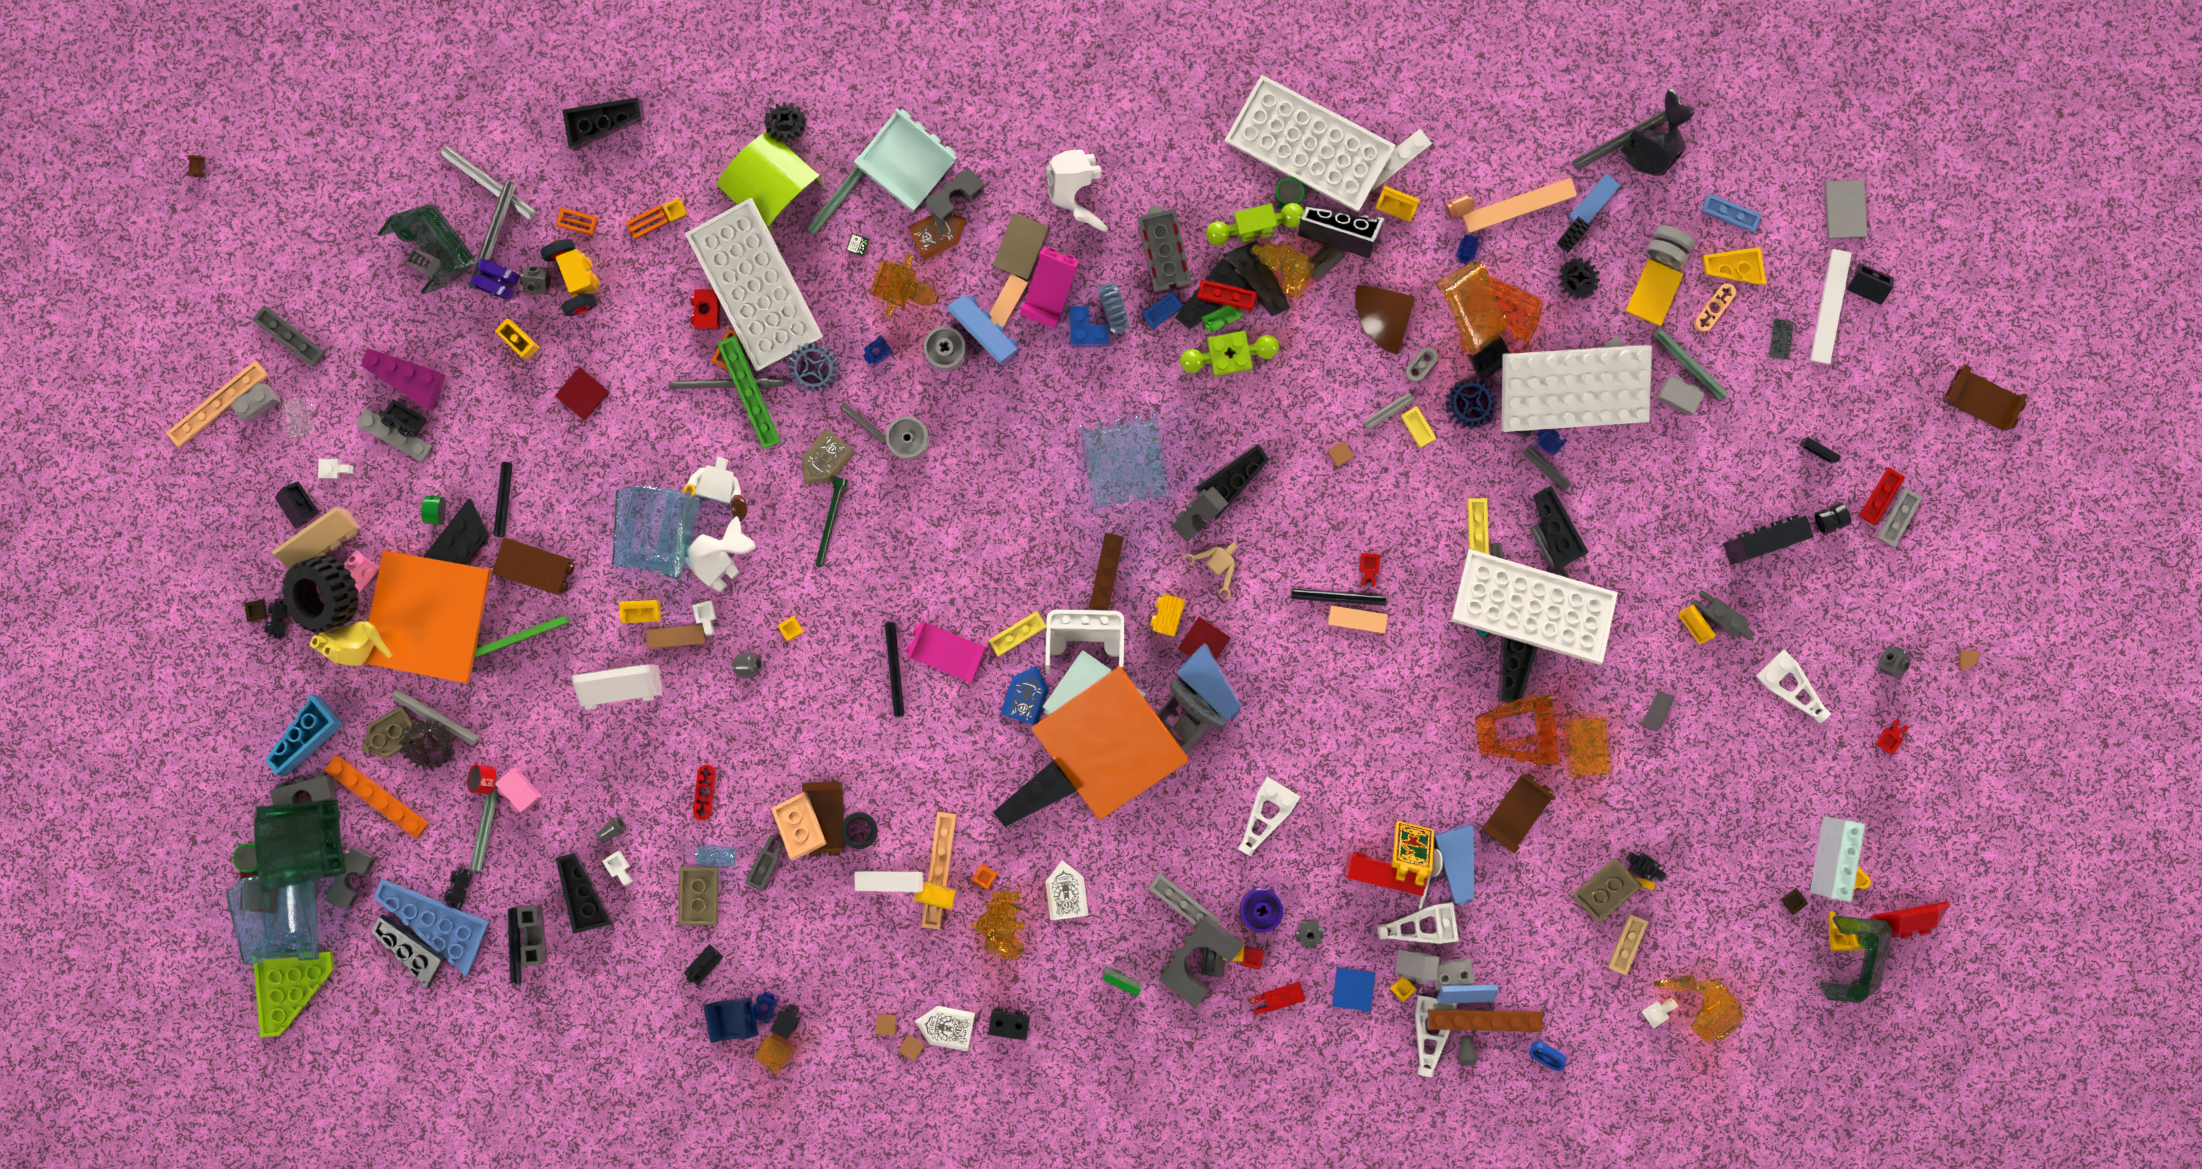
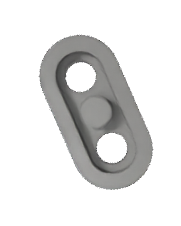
[1405,348,1438,382]

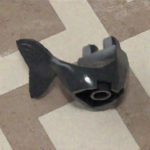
[1620,88,1695,176]

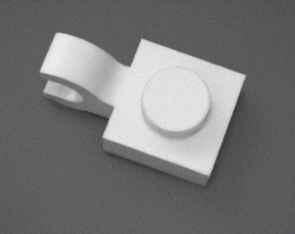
[318,459,353,479]
[692,600,717,636]
[602,850,633,886]
[1642,998,1678,1029]

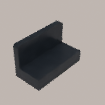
[1847,263,1894,305]
[275,481,319,529]

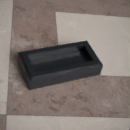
[1799,437,1841,464]

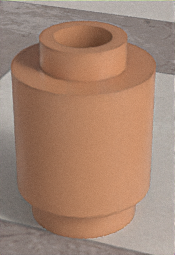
[1445,194,1475,219]

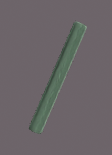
[807,166,865,235]
[1653,329,1728,401]
[470,777,500,872]

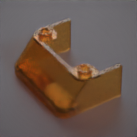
[1454,271,1543,350]

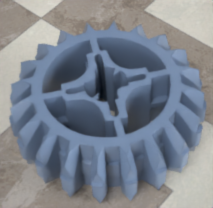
[1098,282,1129,334]
[787,341,840,393]

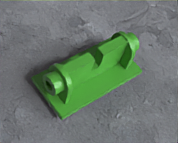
[1201,306,1243,333]

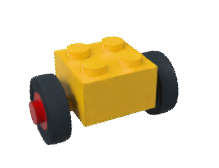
[540,239,600,316]

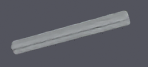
[392,690,479,745]

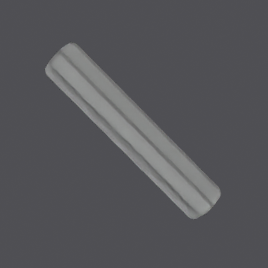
[1363,393,1414,430]

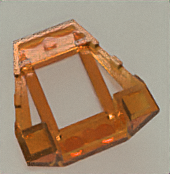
[1475,695,1559,766]

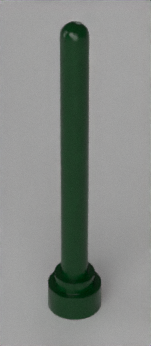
[816,477,848,567]

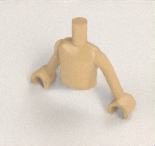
[1182,542,1238,599]

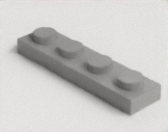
[356,408,433,462]
[1148,872,1220,925]

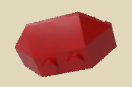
[1868,901,1950,940]

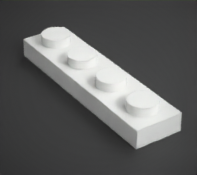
[1371,129,1432,192]

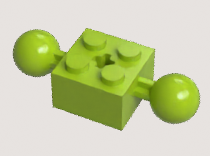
[1206,203,1304,246]
[1180,331,1279,378]

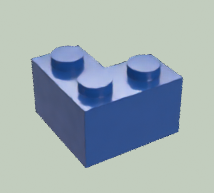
[1069,306,1109,348]

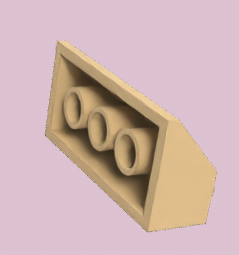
[272,507,361,569]

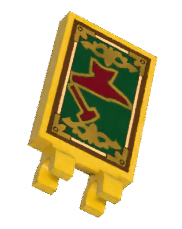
[1392,821,1434,886]

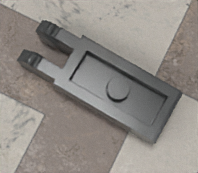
[745,835,784,891]

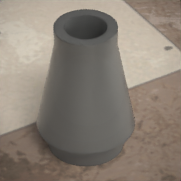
[596,817,626,843]
[1459,1037,1478,1066]

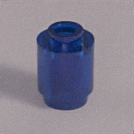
[1455,234,1479,264]

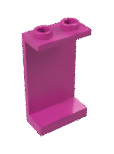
[1019,247,1079,328]
[905,621,986,683]

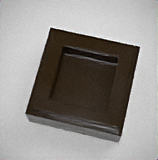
[244,600,268,622]
[1780,888,1808,915]

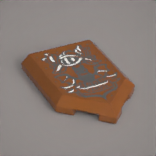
[908,215,967,261]

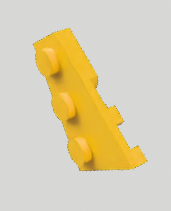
[1702,247,1766,286]

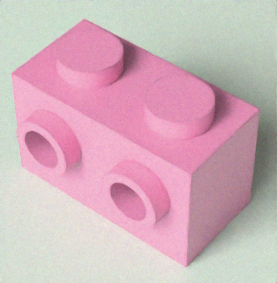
[495,768,542,813]

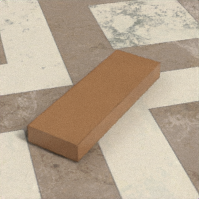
[646,625,706,649]

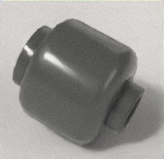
[732,652,762,678]

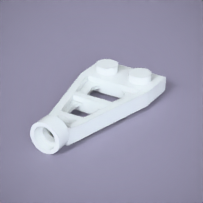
[1756,650,1831,724]
[1238,777,1300,857]
[1377,902,1459,944]
[1415,995,1457,1077]

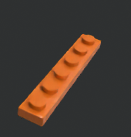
[324,755,429,839]

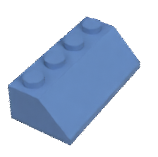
[946,294,1019,366]

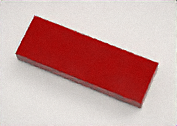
[1197,279,1257,312]
[1858,467,1905,526]

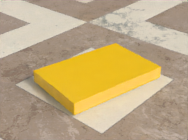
[1625,259,1684,327]

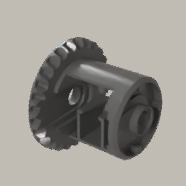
[1157,678,1226,754]

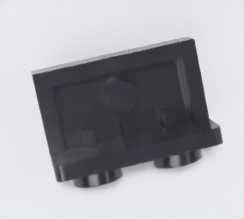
[1467,336,1511,378]
[378,399,427,439]

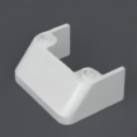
[1045,610,1124,674]
[572,664,663,710]

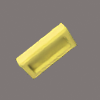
[1400,406,1437,449]

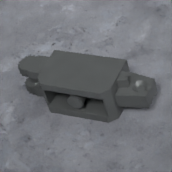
[1691,590,1755,640]

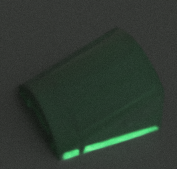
[253,800,346,893]

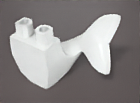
[1046,150,1108,232]
[684,516,756,592]

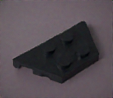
[423,498,489,565]

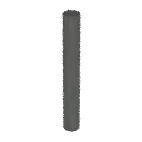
[840,402,886,444]

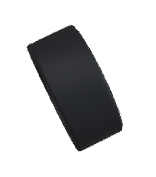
[841,812,878,849]

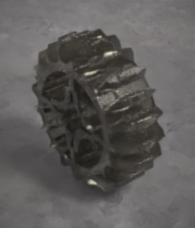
[399,719,454,771]

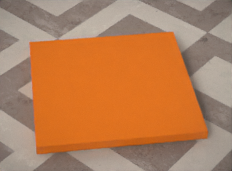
[363,550,491,684]
[1031,666,1190,821]

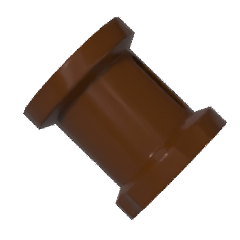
[186,155,205,178]

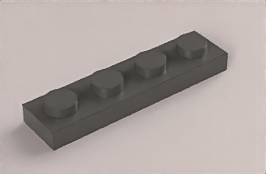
[405,247,441,278]
[252,305,326,367]

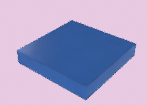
[1332,967,1375,1012]

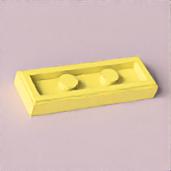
[1467,498,1489,555]
[988,611,1047,657]

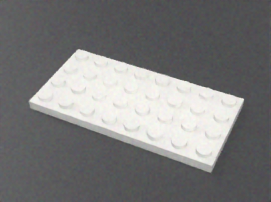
[1225,75,1396,213]
[685,198,823,372]
[1501,345,1652,432]
[1451,549,1618,665]

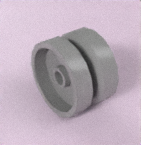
[1645,225,1696,269]
[924,326,967,371]
[885,416,930,461]

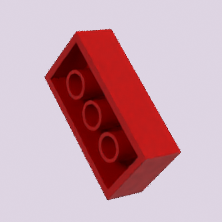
[1343,852,1428,896]

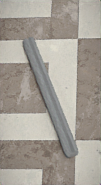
[441,146,536,219]

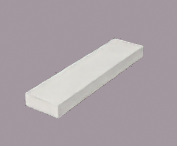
[855,871,923,892]

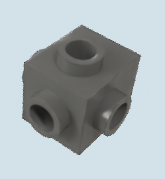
[520,266,551,295]
[1877,647,1912,680]
[1295,919,1324,949]

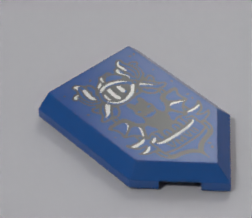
[1000,665,1049,725]

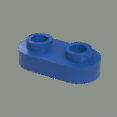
[1529,1042,1567,1071]

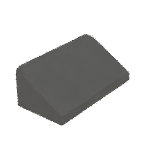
[1302,245,1345,282]
[1641,691,1675,731]
[1201,947,1225,977]

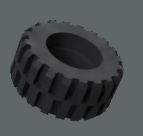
[282,556,359,633]

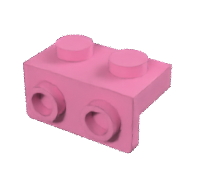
[344,550,379,592]

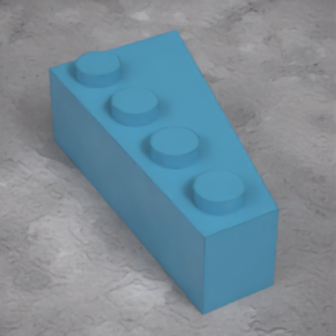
[264,694,344,776]

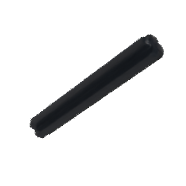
[494,462,513,537]
[507,907,522,985]

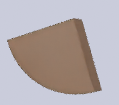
[1958,650,1981,670]

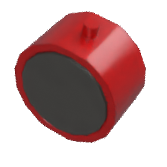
[467,765,497,795]

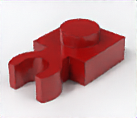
[1359,553,1381,587]
[1874,719,1909,755]
[1241,946,1265,970]

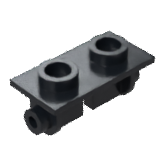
[264,599,288,639]
[444,866,472,908]
[684,944,724,986]

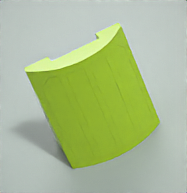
[716,132,823,236]

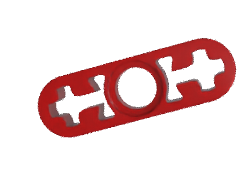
[693,764,716,820]

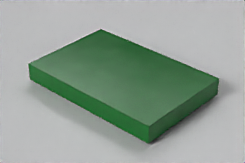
[1103,966,1141,996]

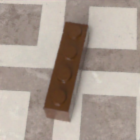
[1089,533,1124,611]

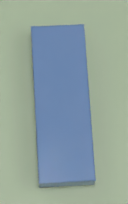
[1569,173,1621,223]
[1701,194,1762,233]
[1437,984,1498,1003]

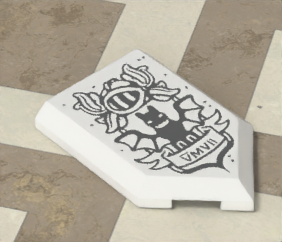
[1045,860,1088,920]
[915,1006,975,1052]

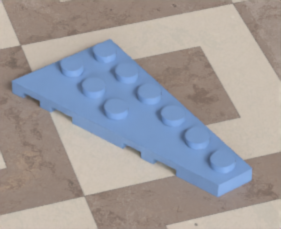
[374,879,490,977]

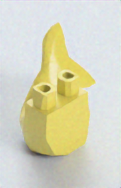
[310,621,392,666]

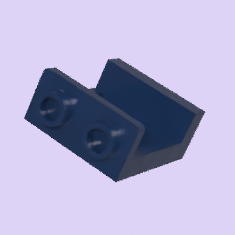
[704,996,759,1043]

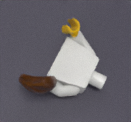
[682,457,748,522]

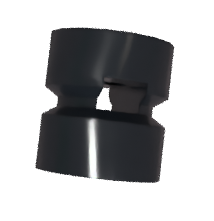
[1814,502,1852,535]

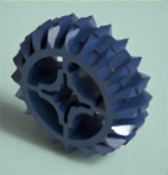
[1445,377,1497,430]

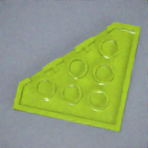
[253,951,334,1038]

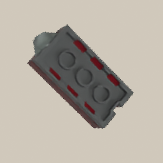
[1137,205,1192,296]

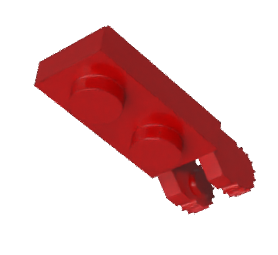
[1249,981,1306,1015]

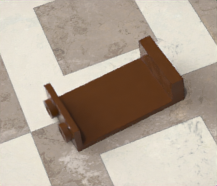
[1942,364,2028,431]
[492,537,575,596]
[1481,773,1556,854]
[802,781,845,857]

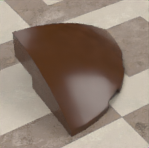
[1355,285,1415,355]

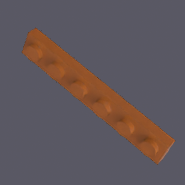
[1427,1009,1543,1032]

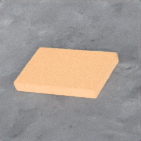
[771,792,827,861]

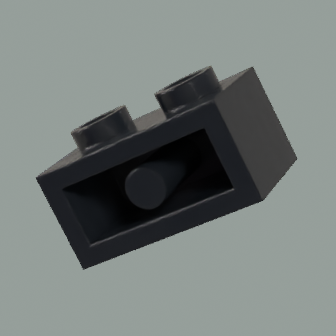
[988,1007,1030,1040]

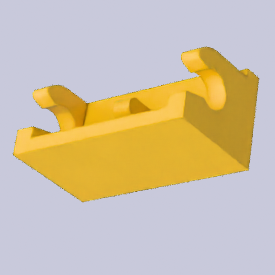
[1375,186,1420,222]
[619,600,661,623]

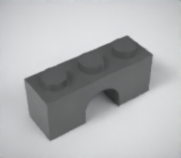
[925,168,984,226]
[1172,487,1229,542]
[270,772,337,813]
[325,847,377,911]
[517,904,548,967]

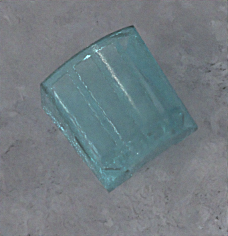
[612,485,702,579]
[226,871,319,964]

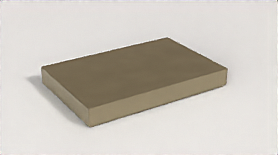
[992,213,1049,280]
[1572,857,1642,923]
[678,866,719,925]

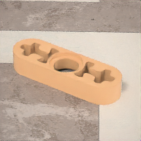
[1694,284,1736,332]

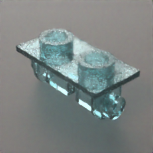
[695,846,736,867]

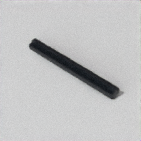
[1291,589,1386,606]
[885,622,905,717]

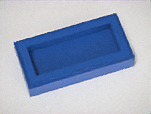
[1141,292,1183,329]

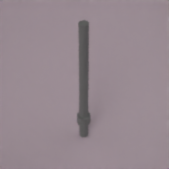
[670,377,785,389]

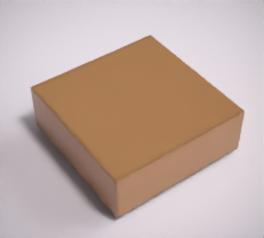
[1327,440,1354,467]
[875,1014,897,1035]
[898,1034,925,1062]

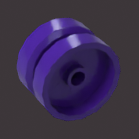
[470,259,520,300]
[1240,888,1283,932]

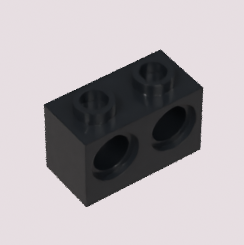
[770,1004,802,1039]

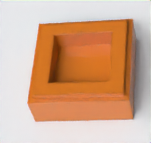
[971,863,998,890]

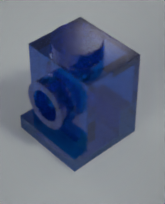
[863,335,894,366]
[1535,429,1568,456]
[754,991,779,1024]

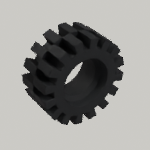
[1556,216,1590,253]

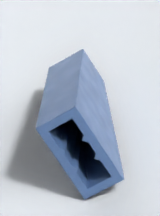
[1177,643,1241,721]
[1434,824,1474,905]

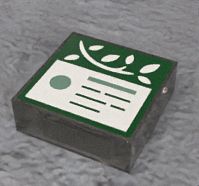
[845,233,870,258]

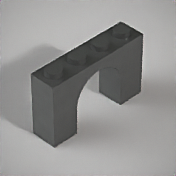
[1159,915,1244,1008]

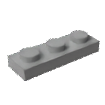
[1876,488,1923,548]

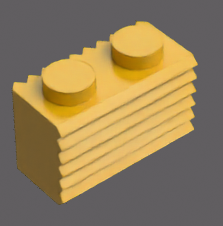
[495,318,540,360]
[1150,594,1186,637]
[913,881,957,910]

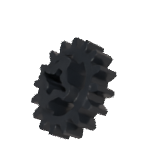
[764,102,806,143]
[1557,258,1600,300]
[1626,851,1667,882]

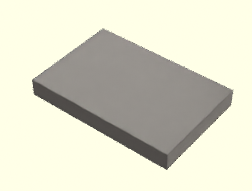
[1824,180,1867,239]

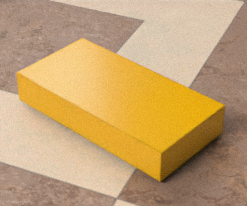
[1677,604,1716,645]

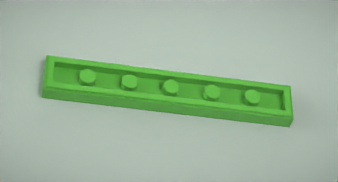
[717,336,782,449]
[474,616,571,659]

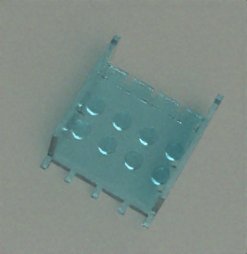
[1079,412,1170,512]

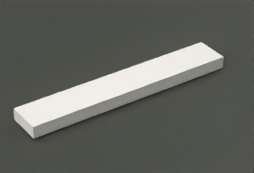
[1810,249,1852,365]

